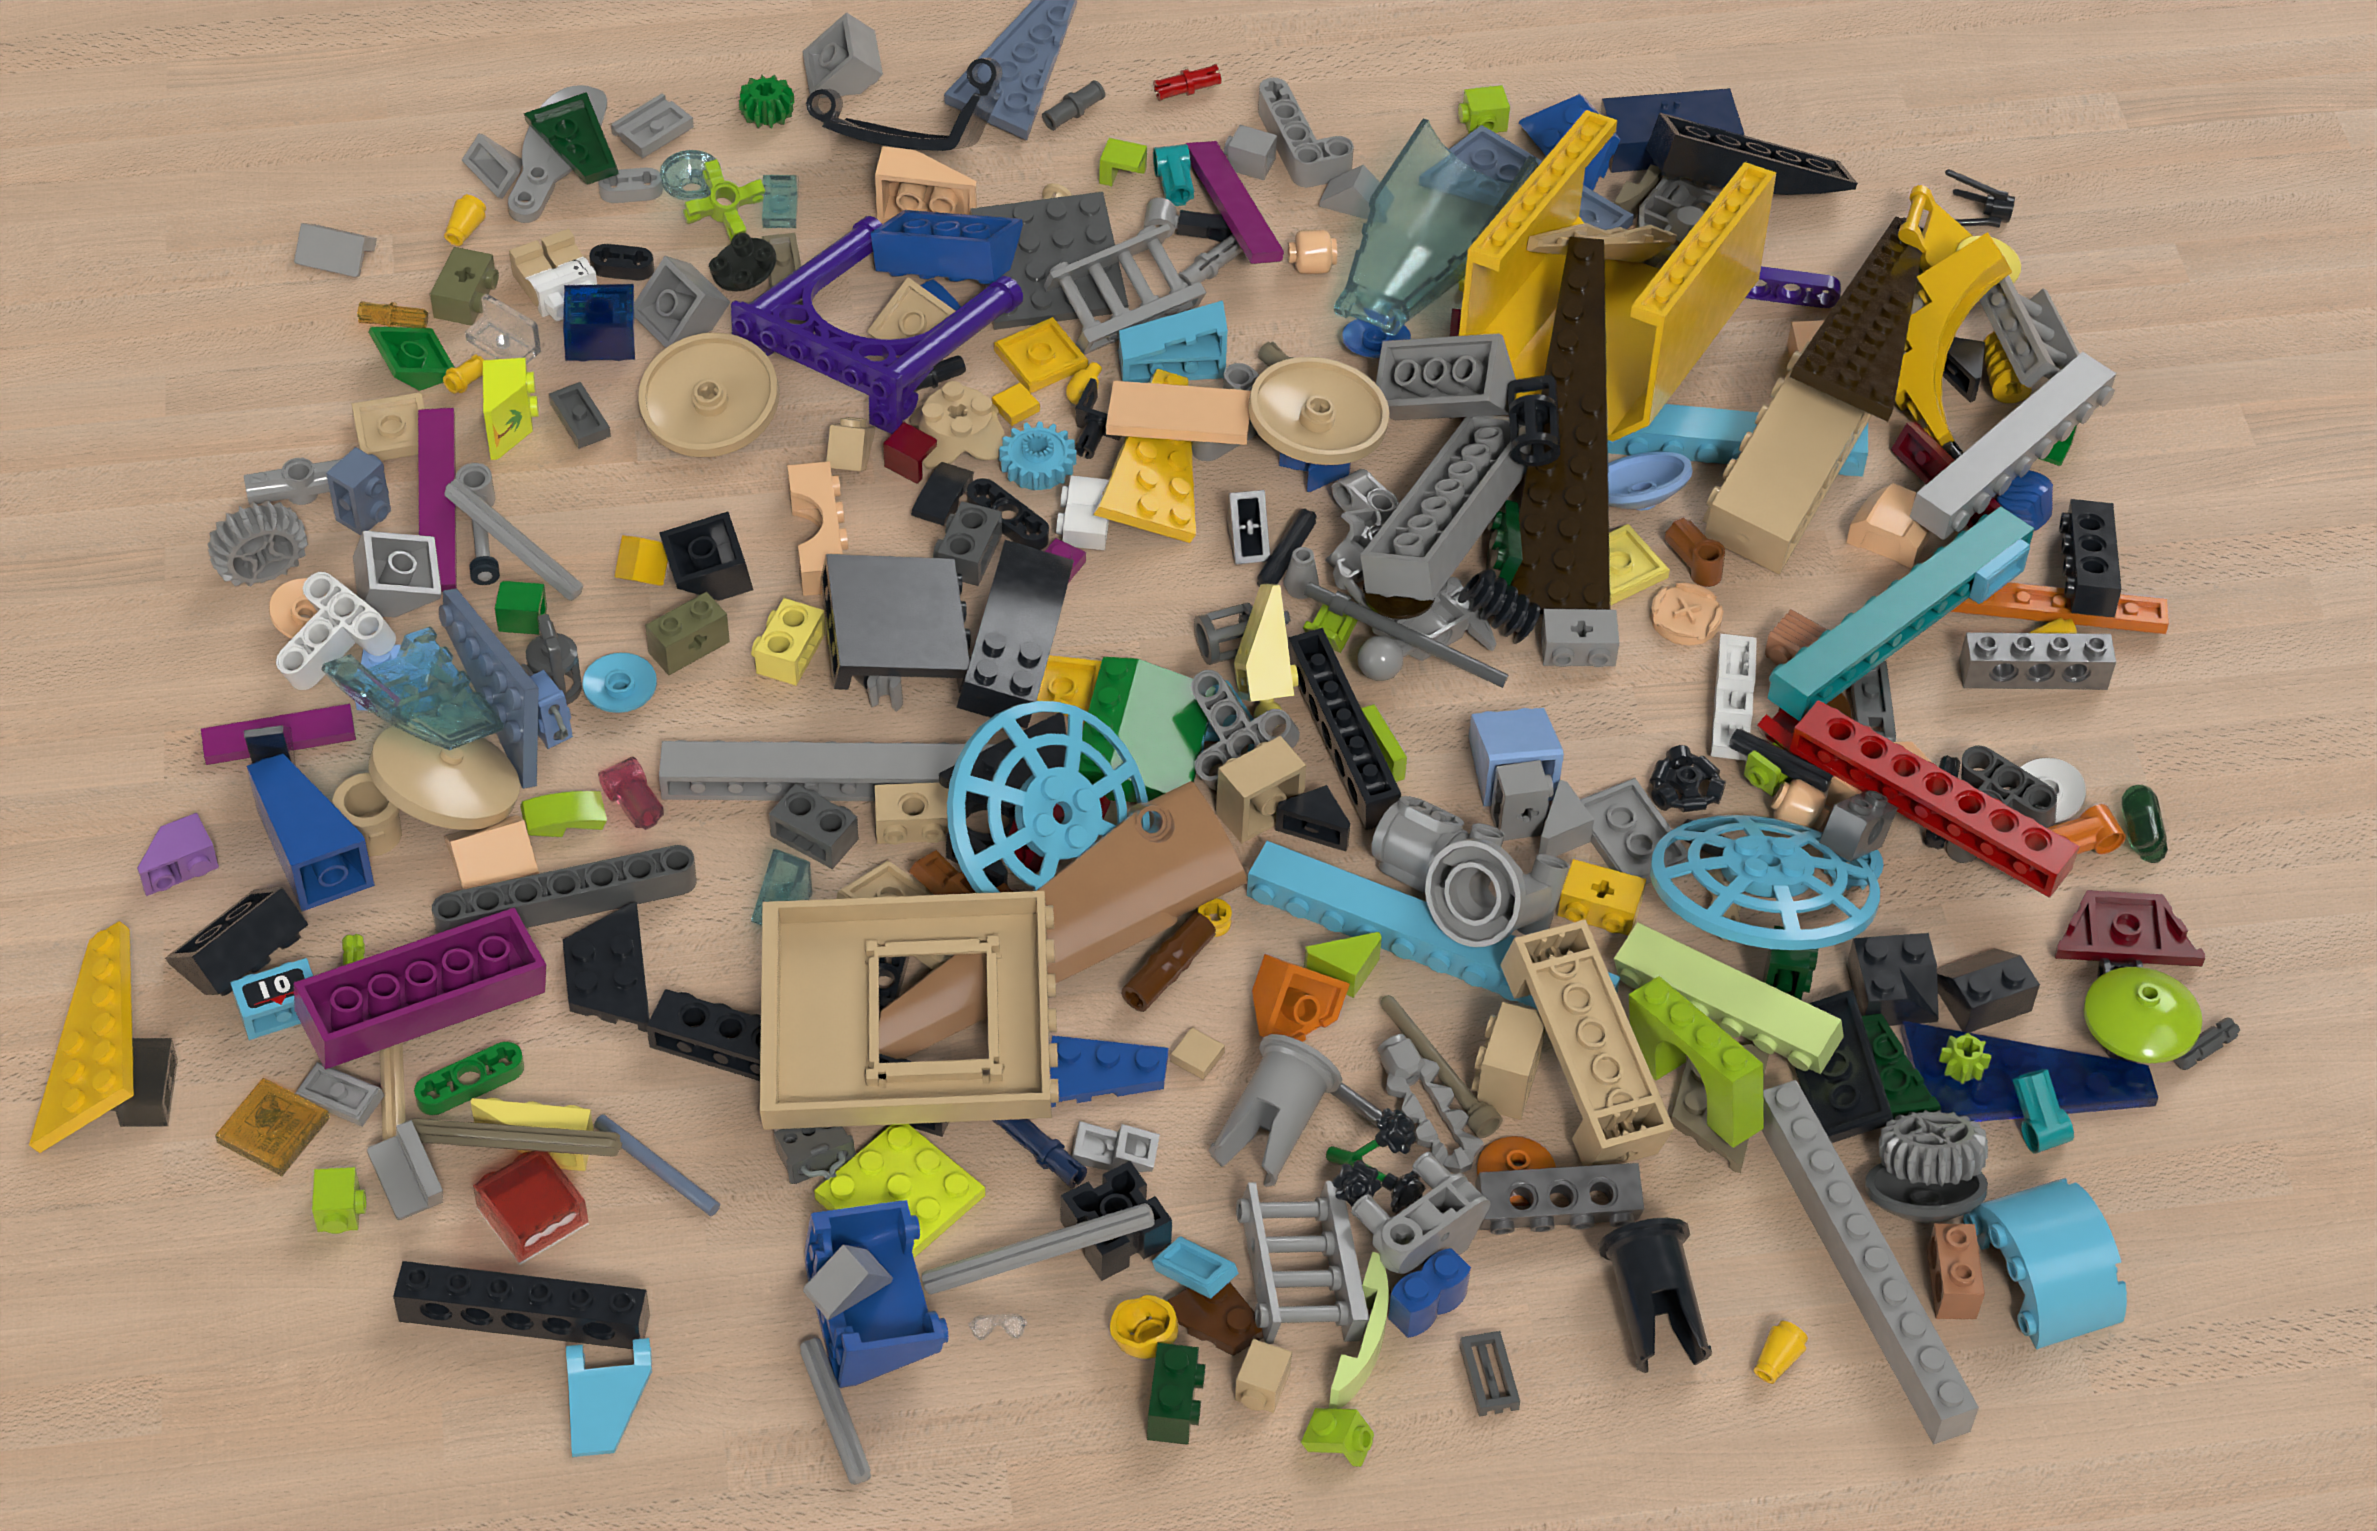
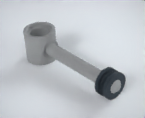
[456,463,500,585]

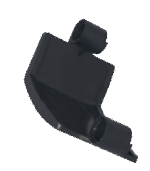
[806,58,1003,151]

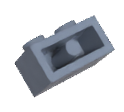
[326,447,391,535]

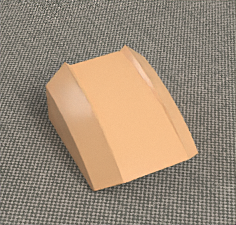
[1846,483,1932,569]

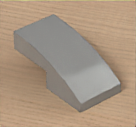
[1071,1121,1160,1172]

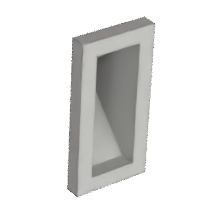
[462,133,522,199]

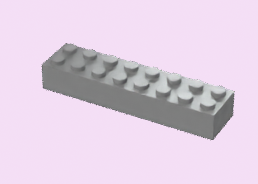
[1360,416,1532,601]

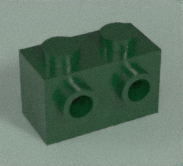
[1763,925,1818,1000]
[1147,1343,1206,1445]

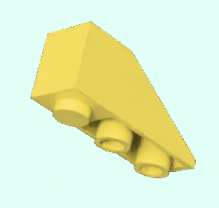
[471,1098,594,1171]

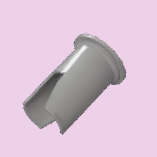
[1209,1034,1342,1187]

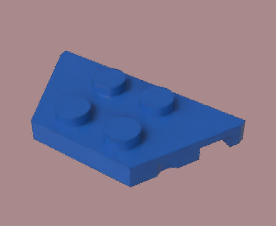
[1519,94,1621,191]

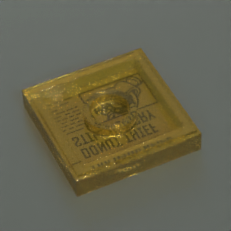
[215,1078,330,1177]

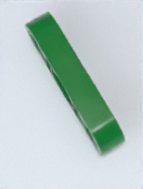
[414,1042,524,1115]

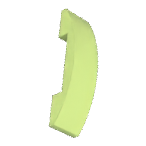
[1329,1252,1389,1409]

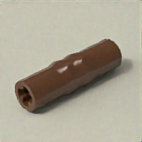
[1121,913,1216,1012]

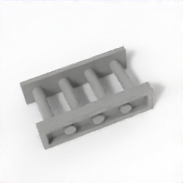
[1044,223,1206,355]
[1979,275,2080,388]
[1236,1181,1369,1344]

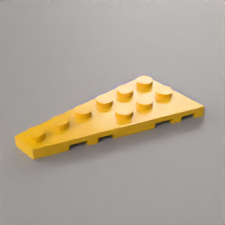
[1093,369,1196,543]
[29,921,134,1153]

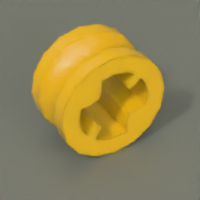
[1198,898,1232,937]

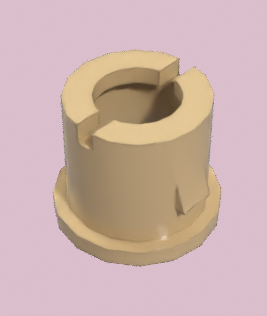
[332,773,402,857]

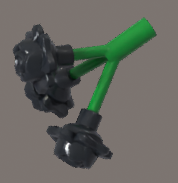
[1326,1108,1426,1213]

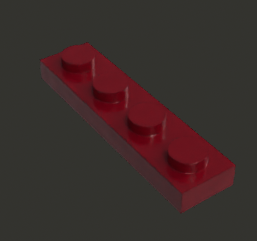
[1891,421,2002,528]

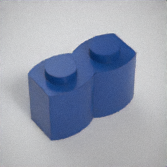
[1388,1248,1471,1338]

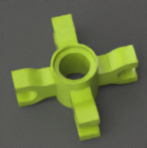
[683,159,766,242]

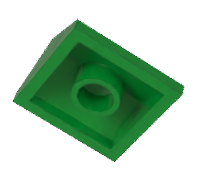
[368,327,455,391]

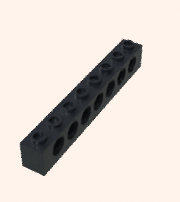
[647,989,949,1137]

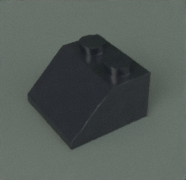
[659,511,754,601]
[1937,948,2040,1035]

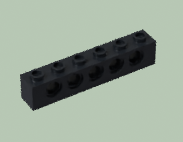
[1288,627,1401,830]
[393,1261,650,1349]

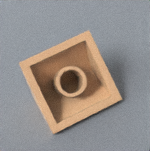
[444,815,539,890]

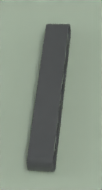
[432,845,697,934]

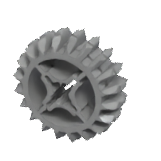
[207,500,308,587]
[1879,1110,1988,1186]

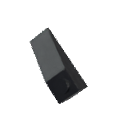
[244,725,296,766]

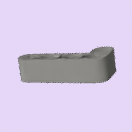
[1258,77,1354,188]

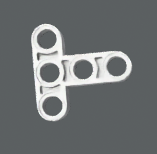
[276,572,396,690]

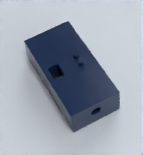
[1600,88,1745,173]

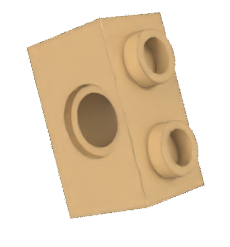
[875,783,949,844]

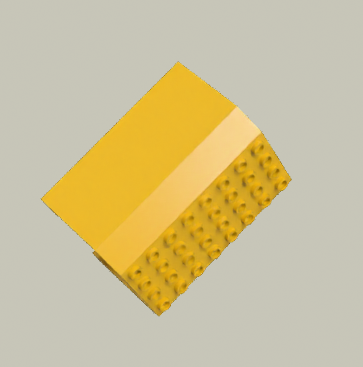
[1459,110,1776,442]

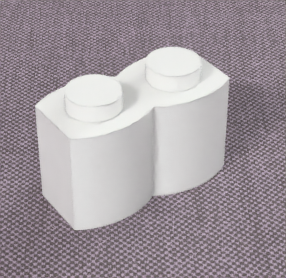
[1056,475,1109,550]

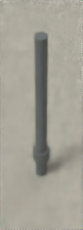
[1304,582,1509,688]

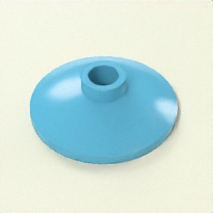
[582,653,657,713]

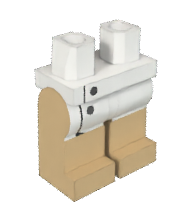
[509,229,599,321]

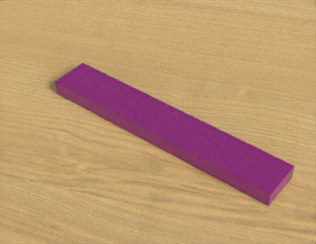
[1186,141,1284,264]
[418,408,457,592]

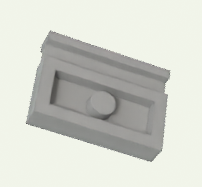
[611,93,694,158]

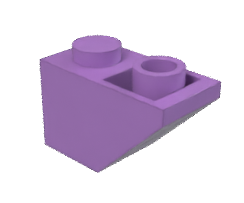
[137,813,219,896]

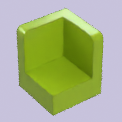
[1099,138,1147,186]

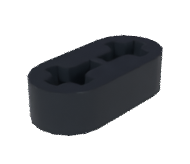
[589,244,654,281]

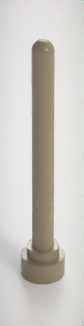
[1381,995,1503,1138]

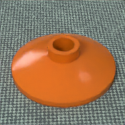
[1477,1136,1556,1206]

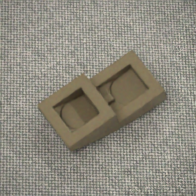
[1614,164,1662,219]

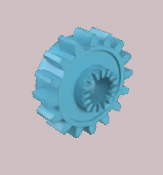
[999,421,1077,490]

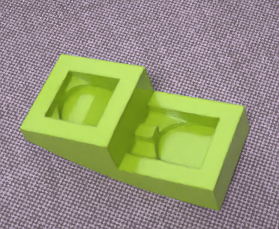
[520,791,607,837]

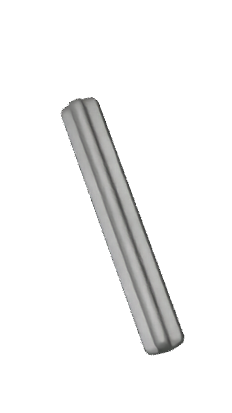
[800,1338,871,1485]

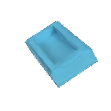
[1969,538,2030,604]
[1152,1236,1239,1299]

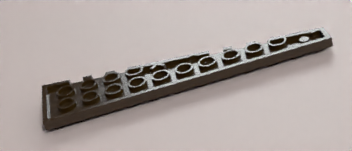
[1790,216,1924,422]
[1510,237,1611,614]

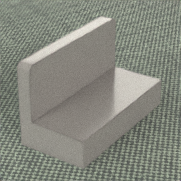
[294,223,377,277]
[367,1120,443,1220]

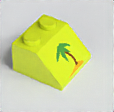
[483,358,539,460]

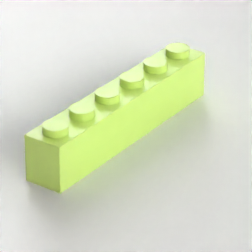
[1614,922,1844,1074]

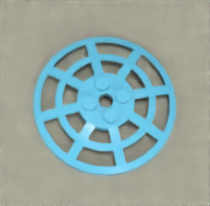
[947,701,1150,893]
[1650,815,1880,950]

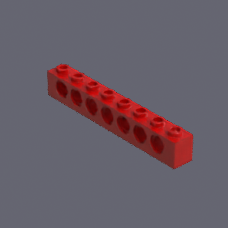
[1789,700,2080,898]

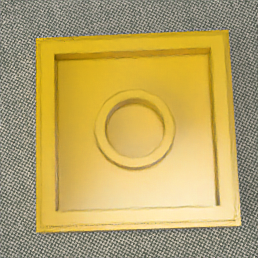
[994,317,1088,393]

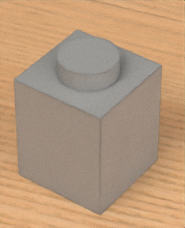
[1224,125,1277,180]

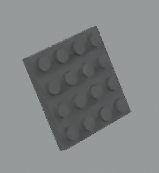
[970,192,1129,330]

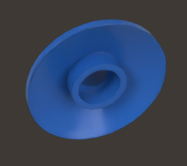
[1342,316,1411,358]

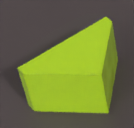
[1304,932,1382,998]

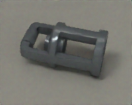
[1194,602,1291,665]
[526,614,582,705]

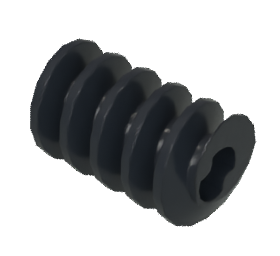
[1458,568,1540,644]

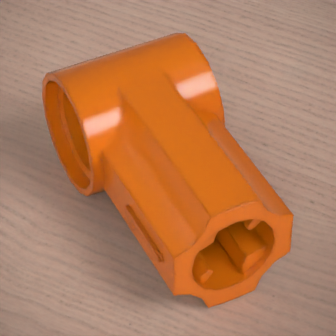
[2048,804,2126,854]

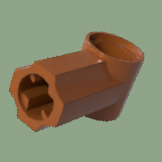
[1665,517,1725,587]

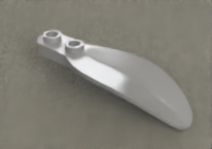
[508,85,607,223]

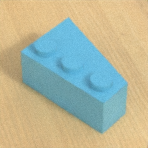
[1119,300,1228,383]

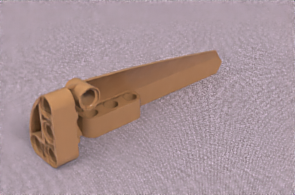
[879,781,1247,1059]

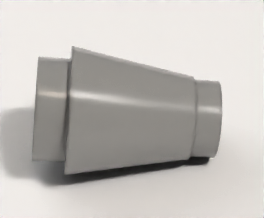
[1283,547,1319,599]

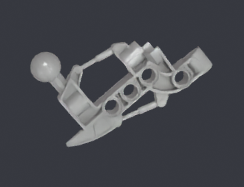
[1326,469,1496,681]

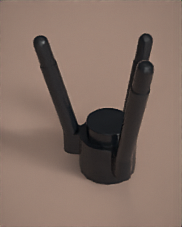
[1945,169,2015,228]

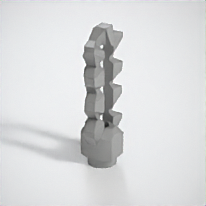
[1378,1034,1484,1174]

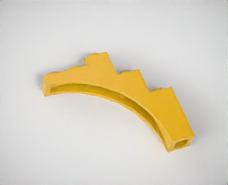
[1895,232,2012,447]

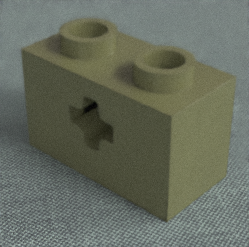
[430,247,499,326]
[645,592,730,675]

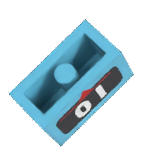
[230,958,313,1040]

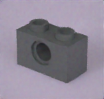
[1819,791,1898,862]

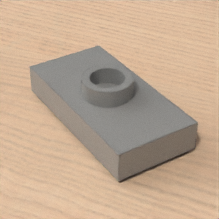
[295,1062,385,1127]

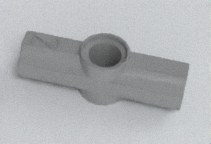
[244,458,341,505]

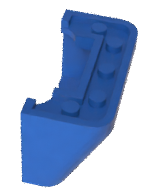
[804,1200,948,1388]

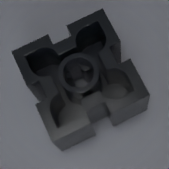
[1060,1161,1172,1281]

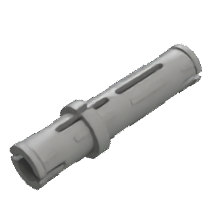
[1178,234,1243,286]

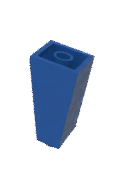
[247,754,375,912]

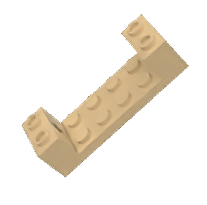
[1500,919,1674,1166]

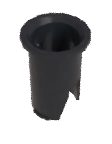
[1598,1217,1712,1373]

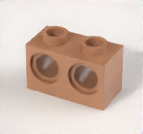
[1927,1224,1985,1319]

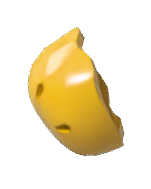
[1110,1295,1178,1359]

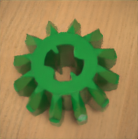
[738,74,795,129]

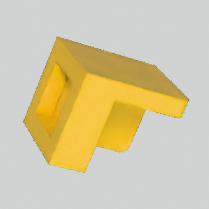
[615,535,668,586]

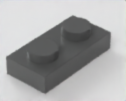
[549,382,611,449]

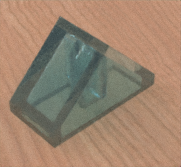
[751,849,812,925]

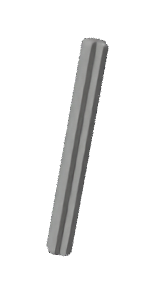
[444,479,583,601]

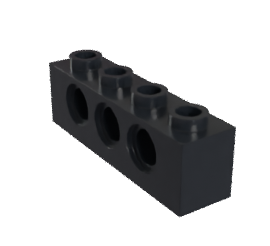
[2059,499,2122,618]

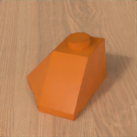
[1252,954,1350,1042]

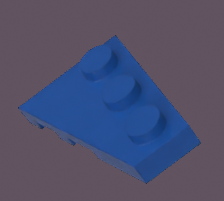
[1050,1035,1169,1108]

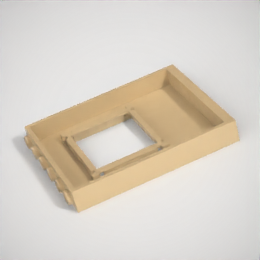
[760,891,1059,1130]

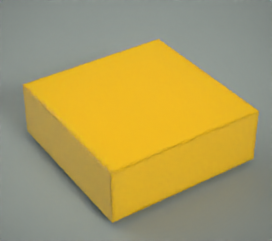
[992,383,1040,426]

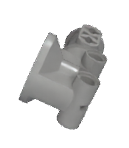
[1372,796,1569,947]

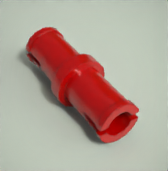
[1153,64,1222,101]

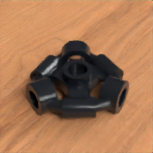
[1650,745,1726,812]

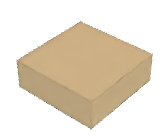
[1170,1027,1225,1080]

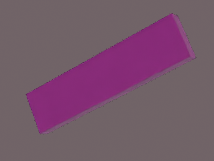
[201,704,356,765]

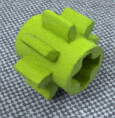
[1939,1033,1991,1084]

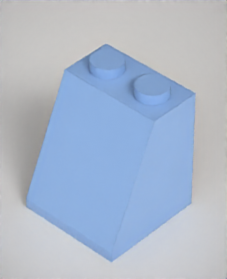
[1468,708,1564,807]

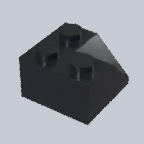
[1846,933,1939,1026]

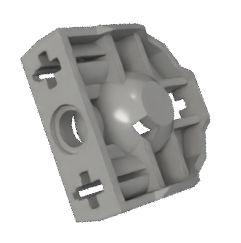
[1636,176,1719,267]

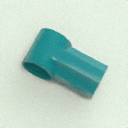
[1153,144,1194,206]
[2012,1069,2074,1154]

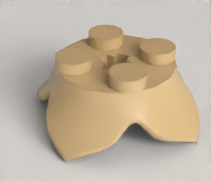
[910,381,1005,469]

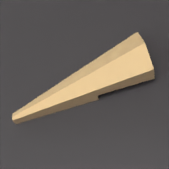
[1527,223,1677,263]

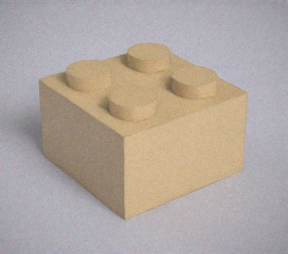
[1216,735,1307,844]
[1471,1002,1546,1120]

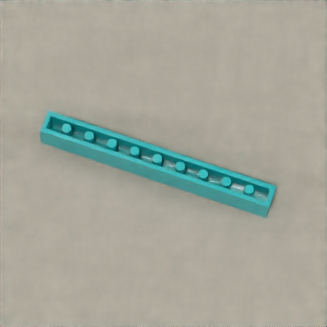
[1767,506,2035,721]

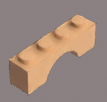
[787,461,848,596]

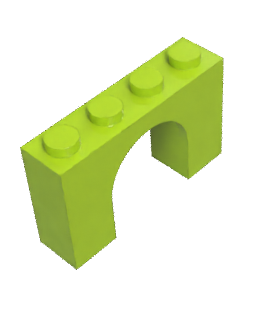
[1629,976,1764,1148]

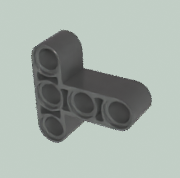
[1946,745,2057,863]

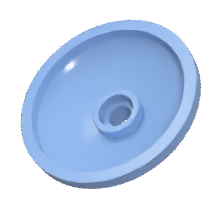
[1608,452,1693,511]

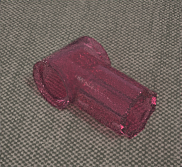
[598,756,664,830]

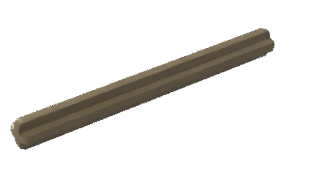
[412,1118,622,1157]

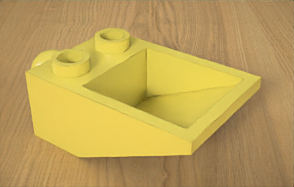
[1234,584,1298,729]

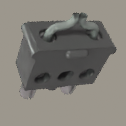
[773,1127,856,1184]

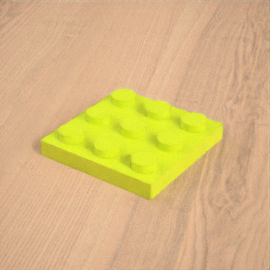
[814,1124,985,1258]

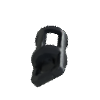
[1508,375,1561,466]

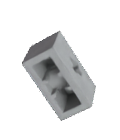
[1541,609,1619,667]
[1490,760,1554,841]

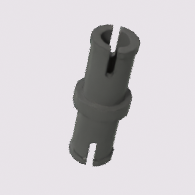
[1042,80,1106,131]

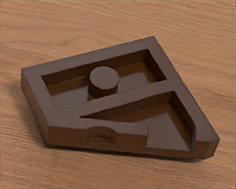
[1167,1282,1264,1356]

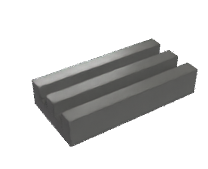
[1459,1331,1520,1417]

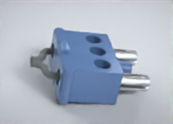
[521,664,573,749]

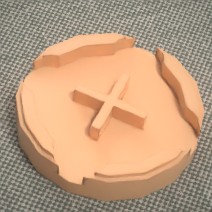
[1650,583,1723,646]

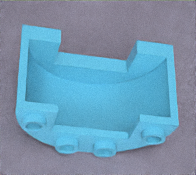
[1963,1178,2127,1349]

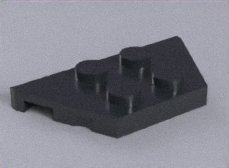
[939,712,1067,817]
[563,902,650,1032]

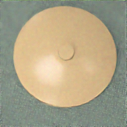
[638,333,780,457]
[1248,357,1390,465]
[368,720,520,830]

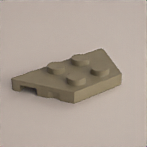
[1671,1044,1769,1173]

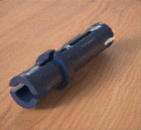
[992,1119,1087,1188]

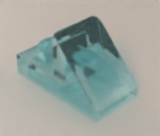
[762,175,799,228]

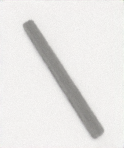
[922,1203,1155,1294]

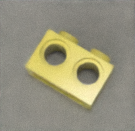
[751,598,826,686]

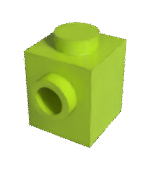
[1458,85,1510,134]
[312,1167,366,1234]

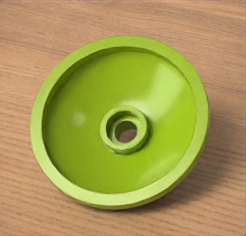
[2083,967,2202,1063]

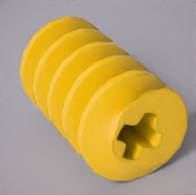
[1983,331,2032,403]

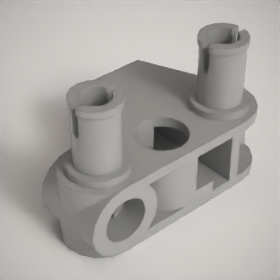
[1351,1151,1491,1274]

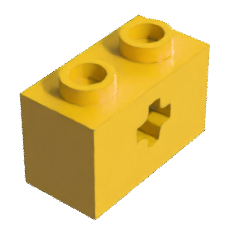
[1557,859,1646,936]

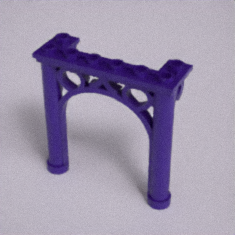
[731,216,1023,434]

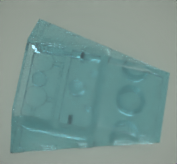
[321,627,504,750]

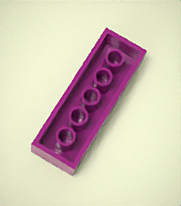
[294,907,547,1070]

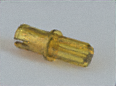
[357,301,428,328]

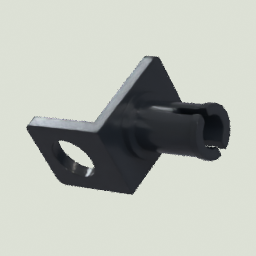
[1075,378,1122,459]

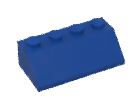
[871,210,1023,284]

